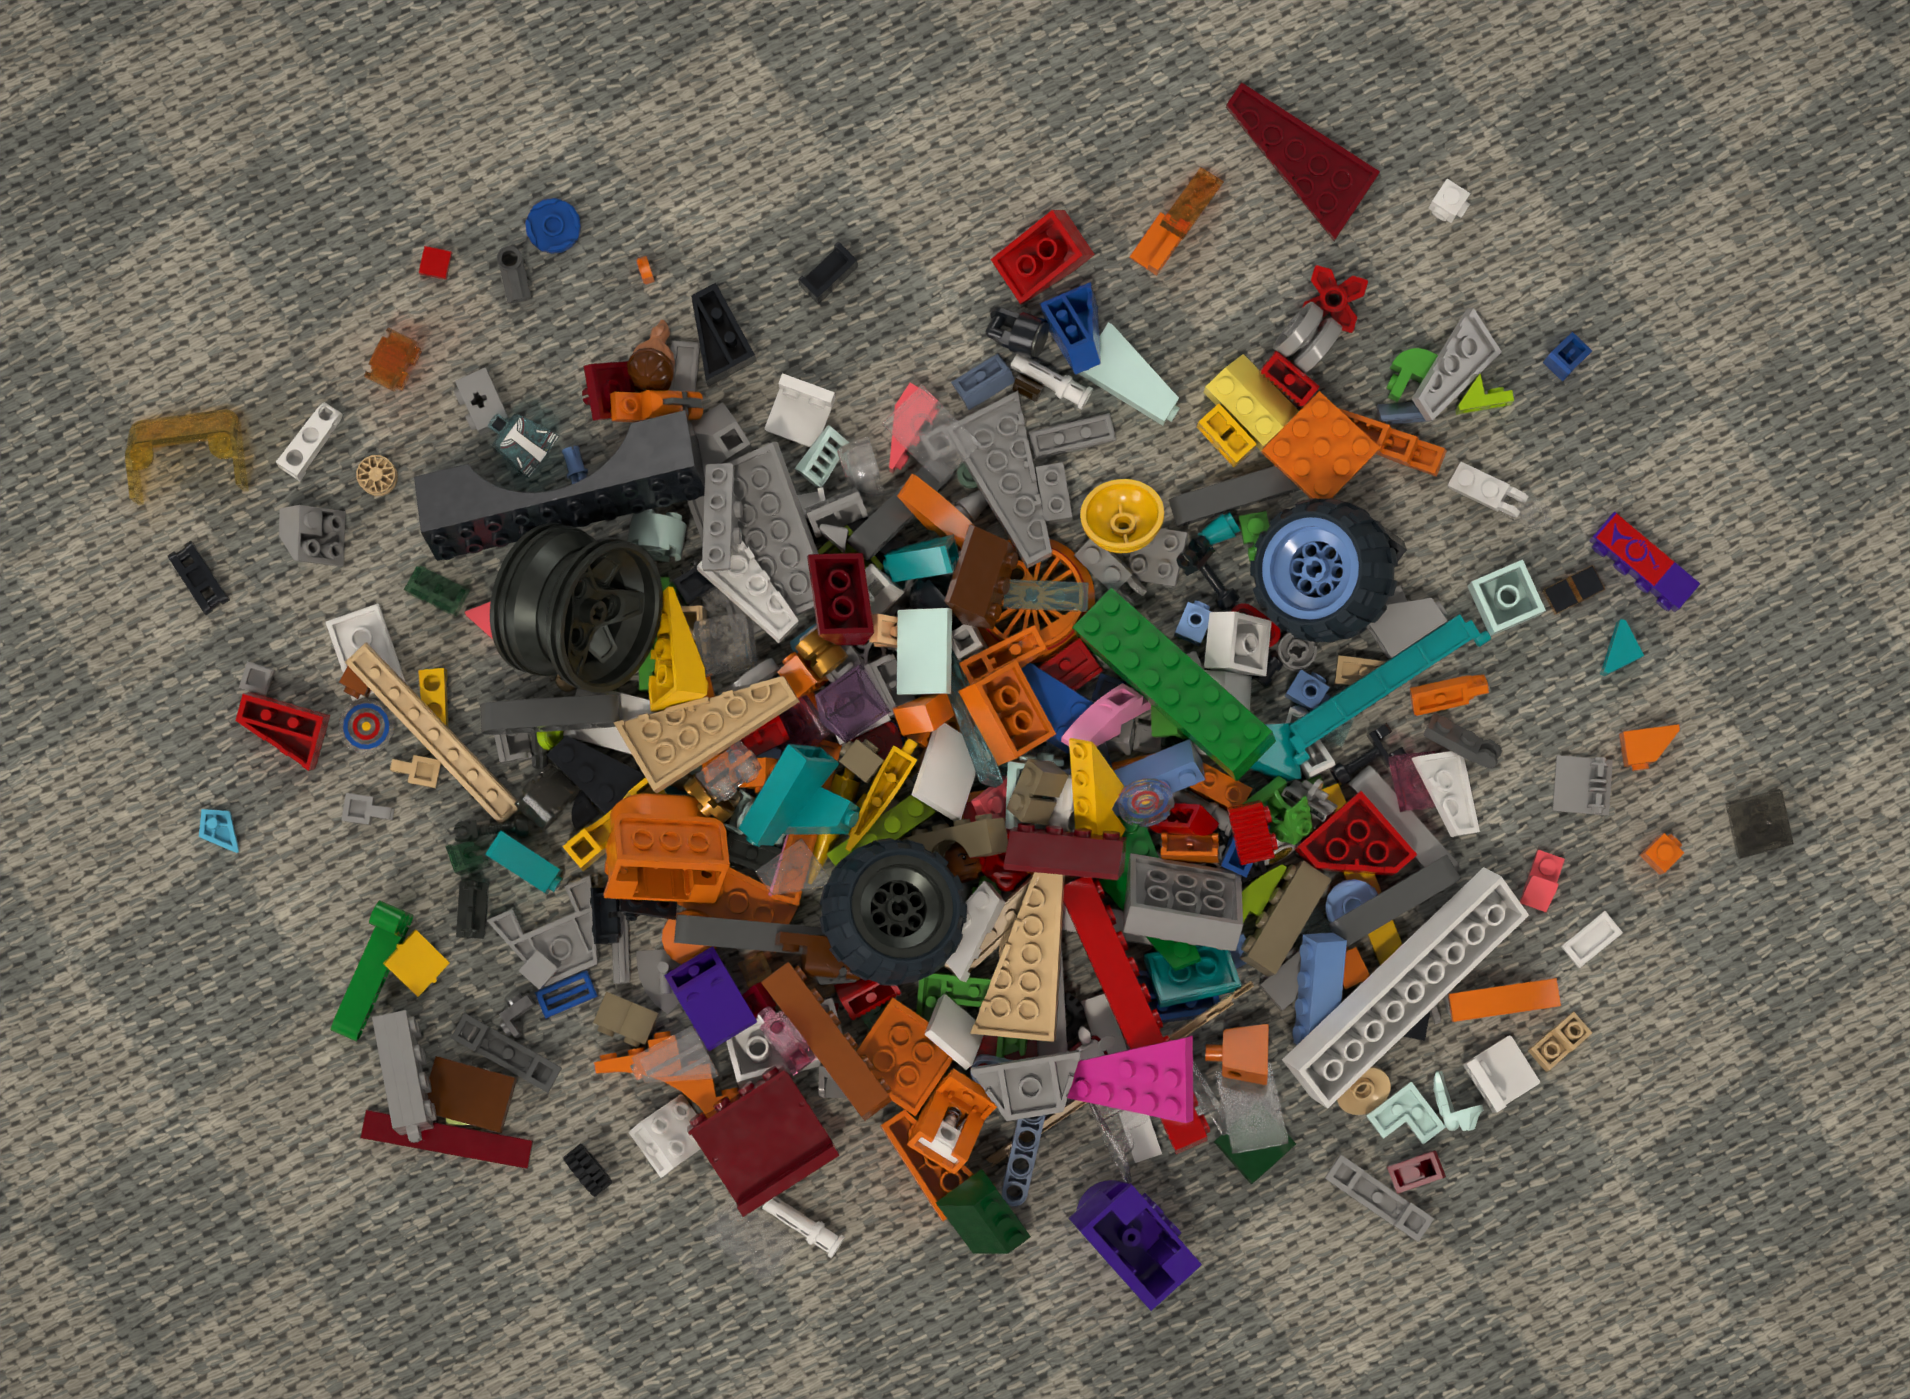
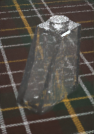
[630,1025,720,1083]

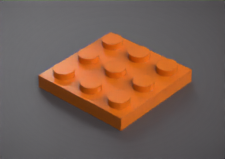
[1261,391,1380,499]
[856,997,954,1117]

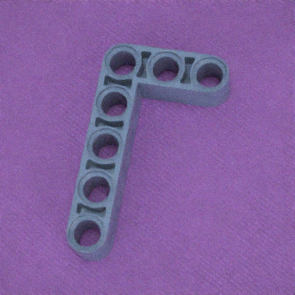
[971,1054,1045,1206]

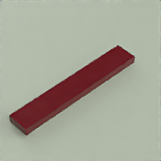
[360,1110,533,1169]

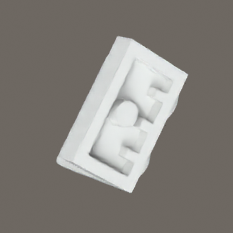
[765,373,836,448]
[1462,1036,1540,1113]
[628,1094,701,1178]

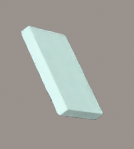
[897,608,952,695]

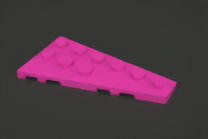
[1067,1036,1193,1123]

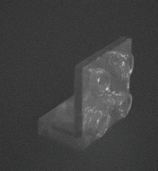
[695,740,762,803]

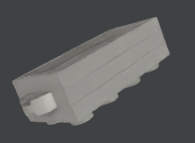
[372,1010,437,1143]

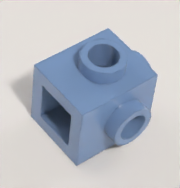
[1285,670,1330,712]

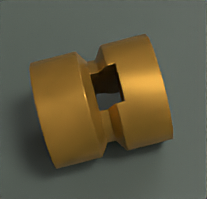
[795,629,848,679]

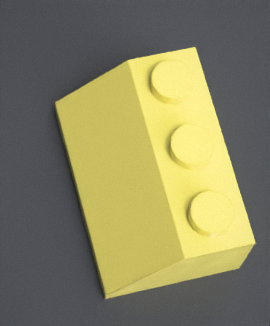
[1203,354,1299,451]

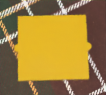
[383,930,450,997]

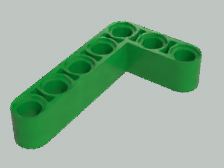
[330,900,413,1042]

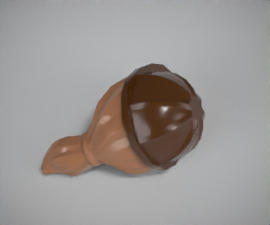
[627,320,675,393]

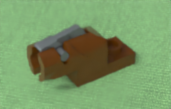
[775,932,860,985]

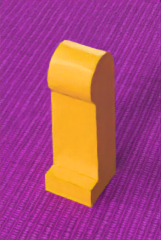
[418,668,449,750]

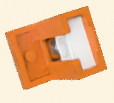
[907,1068,997,1175]

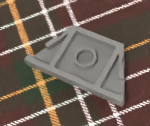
[971,1050,1081,1121]

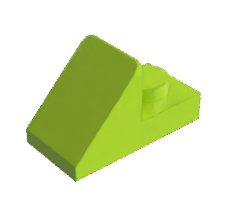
[1455,374,1514,415]

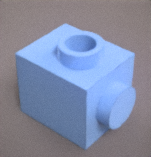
[1174,600,1211,646]

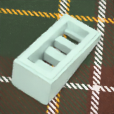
[794,425,849,488]

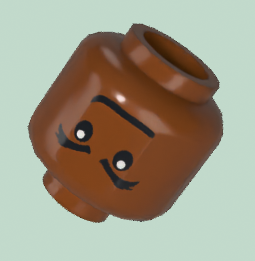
[944,842,981,883]

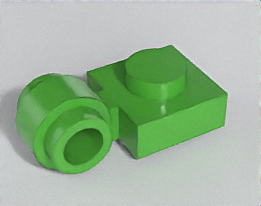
[1238,511,1269,564]

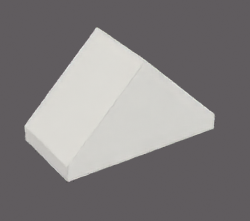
[1300,739,1336,780]

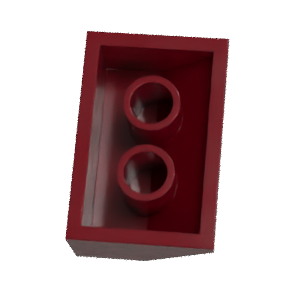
[807,553,874,645]

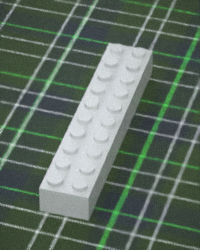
[1282,867,1529,1109]

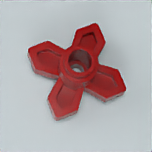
[1302,265,1368,333]

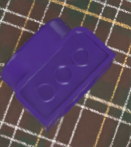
[1069,1180,1202,1311]

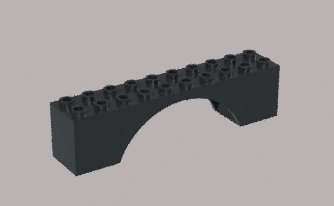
[414,410,705,561]

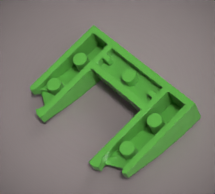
[916,972,1028,1058]

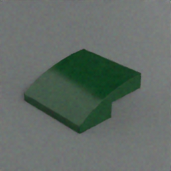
[1214,1101,1296,1184]

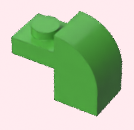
[1386,348,1438,403]

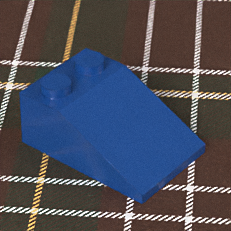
[1021,663,1094,754]

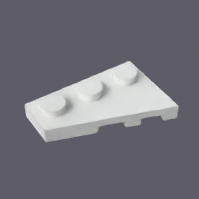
[1411,751,1480,837]

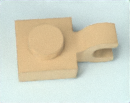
[390,755,441,789]

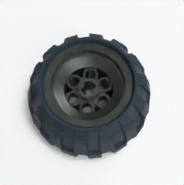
[820,838,967,986]

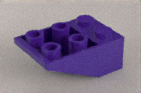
[664,946,757,1051]

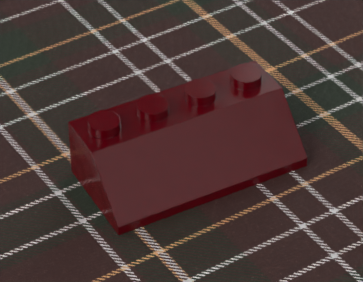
[1004,823,1127,880]

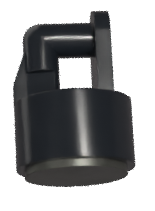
[985,307,1049,359]

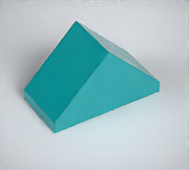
[1600,619,1644,676]

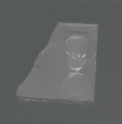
[755,839,830,895]

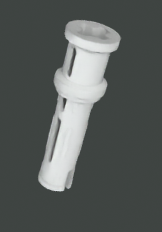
[1010,354,1093,410]
[762,1197,845,1258]

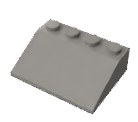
[1123,853,1243,951]

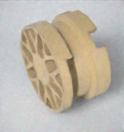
[356,455,398,496]

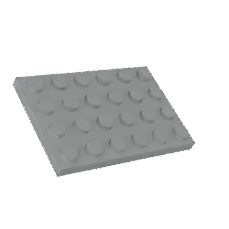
[687,442,818,640]

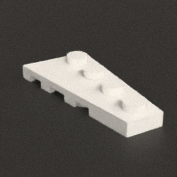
[697,541,799,643]

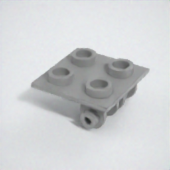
[1127,528,1188,589]
[1553,755,1613,816]

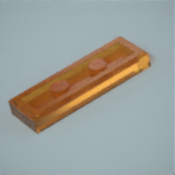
[1160,167,1224,240]

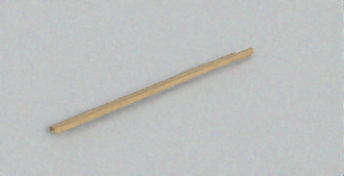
[986,981,1254,1167]

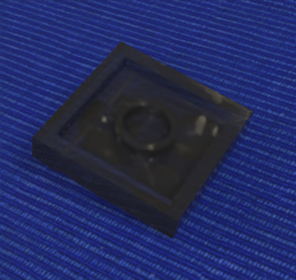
[1725,789,1794,859]

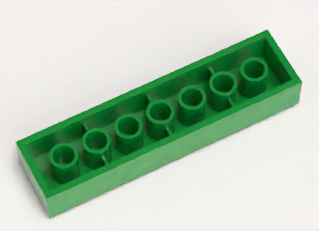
[1072,588,1276,781]

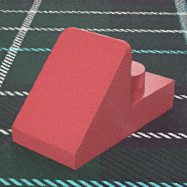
[1520,850,1565,912]

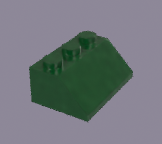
[936,1169,1031,1254]

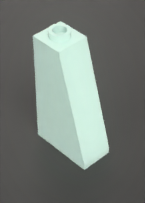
[1078,322,1180,426]

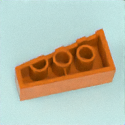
[880,1110,974,1221]

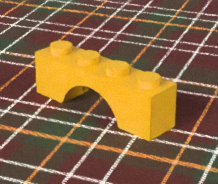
[562,777,667,871]

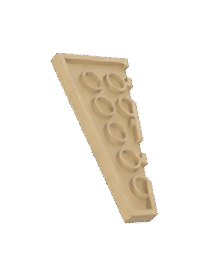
[613,676,800,794]
[970,872,1065,1042]

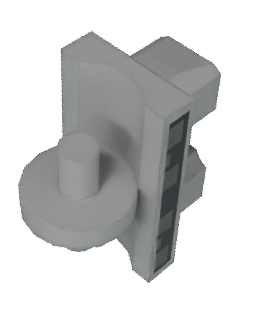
[1282,779,1338,829]

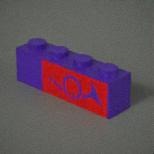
[1589,511,1700,612]

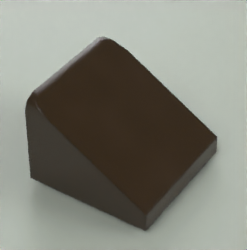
[1012,373,1045,402]

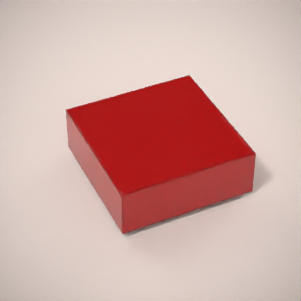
[418,246,453,280]

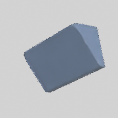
[951,353,1015,410]
[1377,402,1428,425]

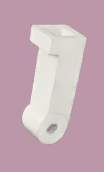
[276,402,343,481]

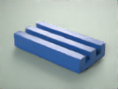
[535,970,598,1019]

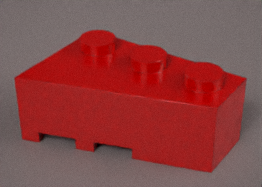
[235,692,330,771]

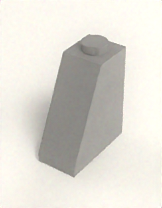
[1366,598,1447,660]

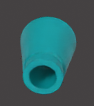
[1197,512,1241,545]

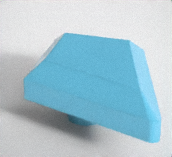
[199,809,239,853]

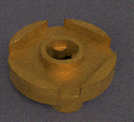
[683,772,735,823]

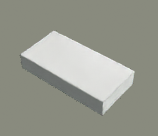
[1561,911,1623,968]

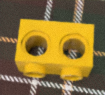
[1196,404,1257,468]

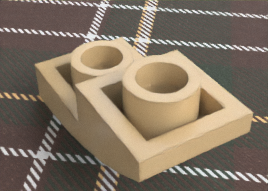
[1528,1012,1592,1072]

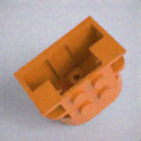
[604,793,730,903]

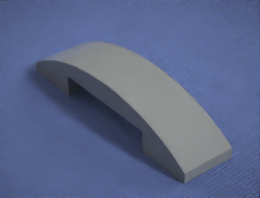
[1325,1154,1434,1242]

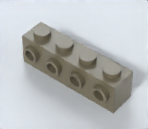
[1239,861,1331,977]

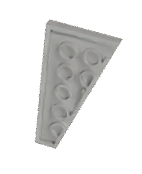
[946,391,1052,569]

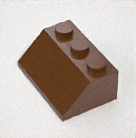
[944,525,1018,629]

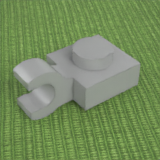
[341,793,395,825]

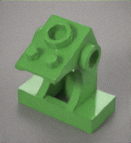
[1243,776,1313,845]

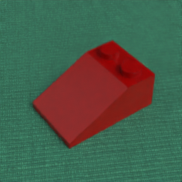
[990,210,1095,304]

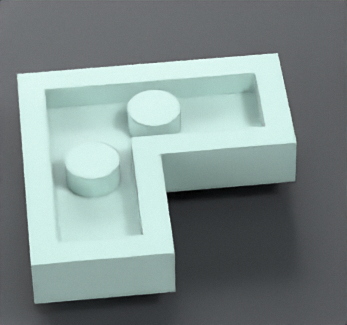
[1366,1082,1446,1144]

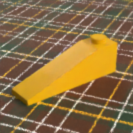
[648,586,708,712]

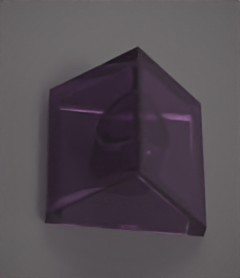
[815,665,891,743]

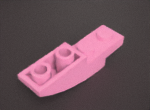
[1061,683,1151,747]

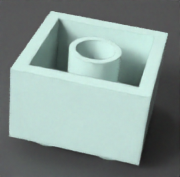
[1467,559,1546,636]

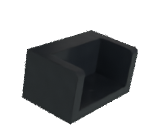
[798,241,858,305]

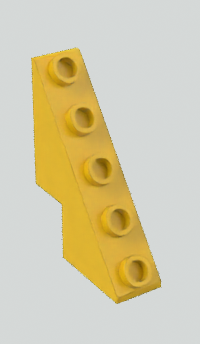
[1069,738,1126,837]

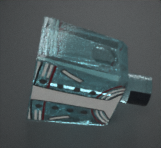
[488,413,559,479]

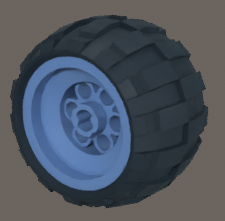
[1250,498,1398,643]

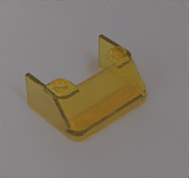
[125,409,249,505]

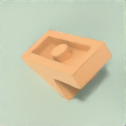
[869,614,898,648]

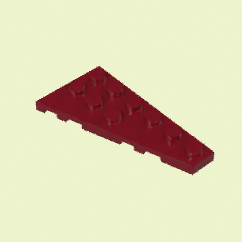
[1226,82,1380,242]

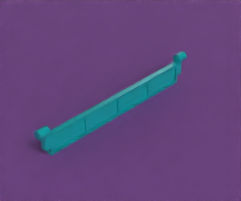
[1288,614,1491,766]

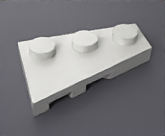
[946,881,1006,982]

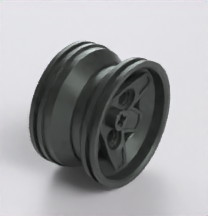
[490,523,663,693]

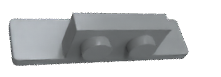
[702,463,743,571]

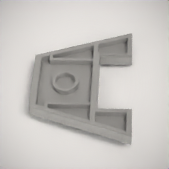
[487,875,598,987]

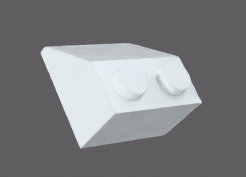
[1204,612,1272,676]

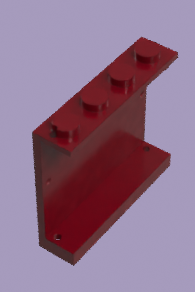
[687,1065,840,1217]

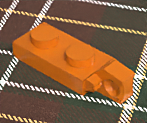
[1410,674,1489,716]

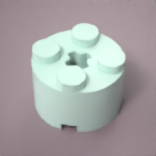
[627,509,687,562]

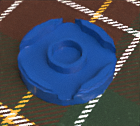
[525,198,581,254]

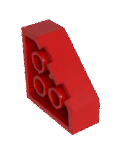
[1294,791,1418,875]

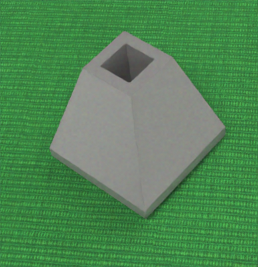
[691,402,752,474]
[279,505,345,567]

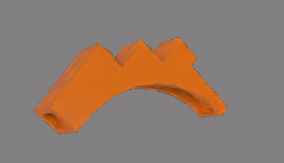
[594,1031,739,1115]

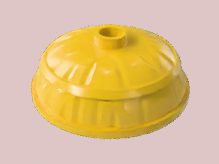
[1080,479,1164,553]

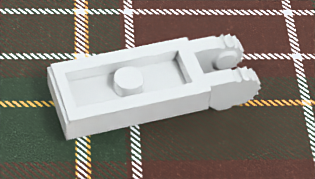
[1448,462,1529,518]

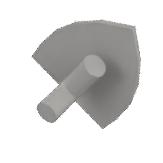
[636,949,681,1014]

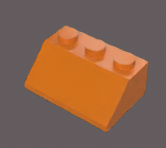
[958,660,1056,766]

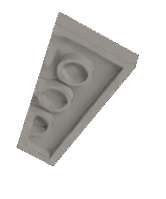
[1412,308,1502,421]

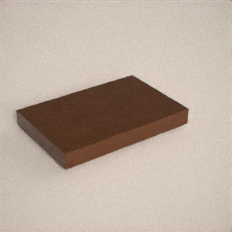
[427,1056,517,1133]

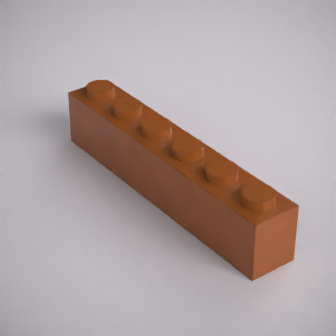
[761,962,892,1121]

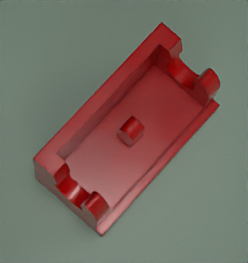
[731,715,790,762]

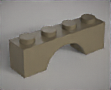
[900,814,1008,858]

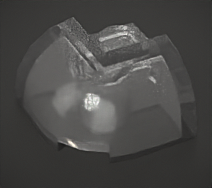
[837,436,885,501]

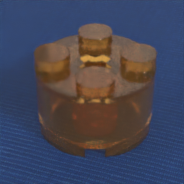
[364,327,422,392]

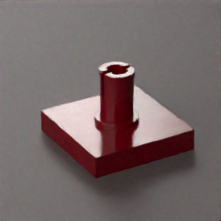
[582,361,635,421]

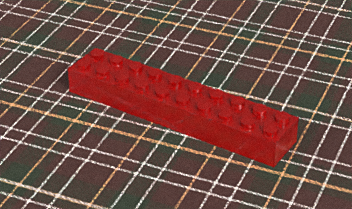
[1063,877,1210,1155]

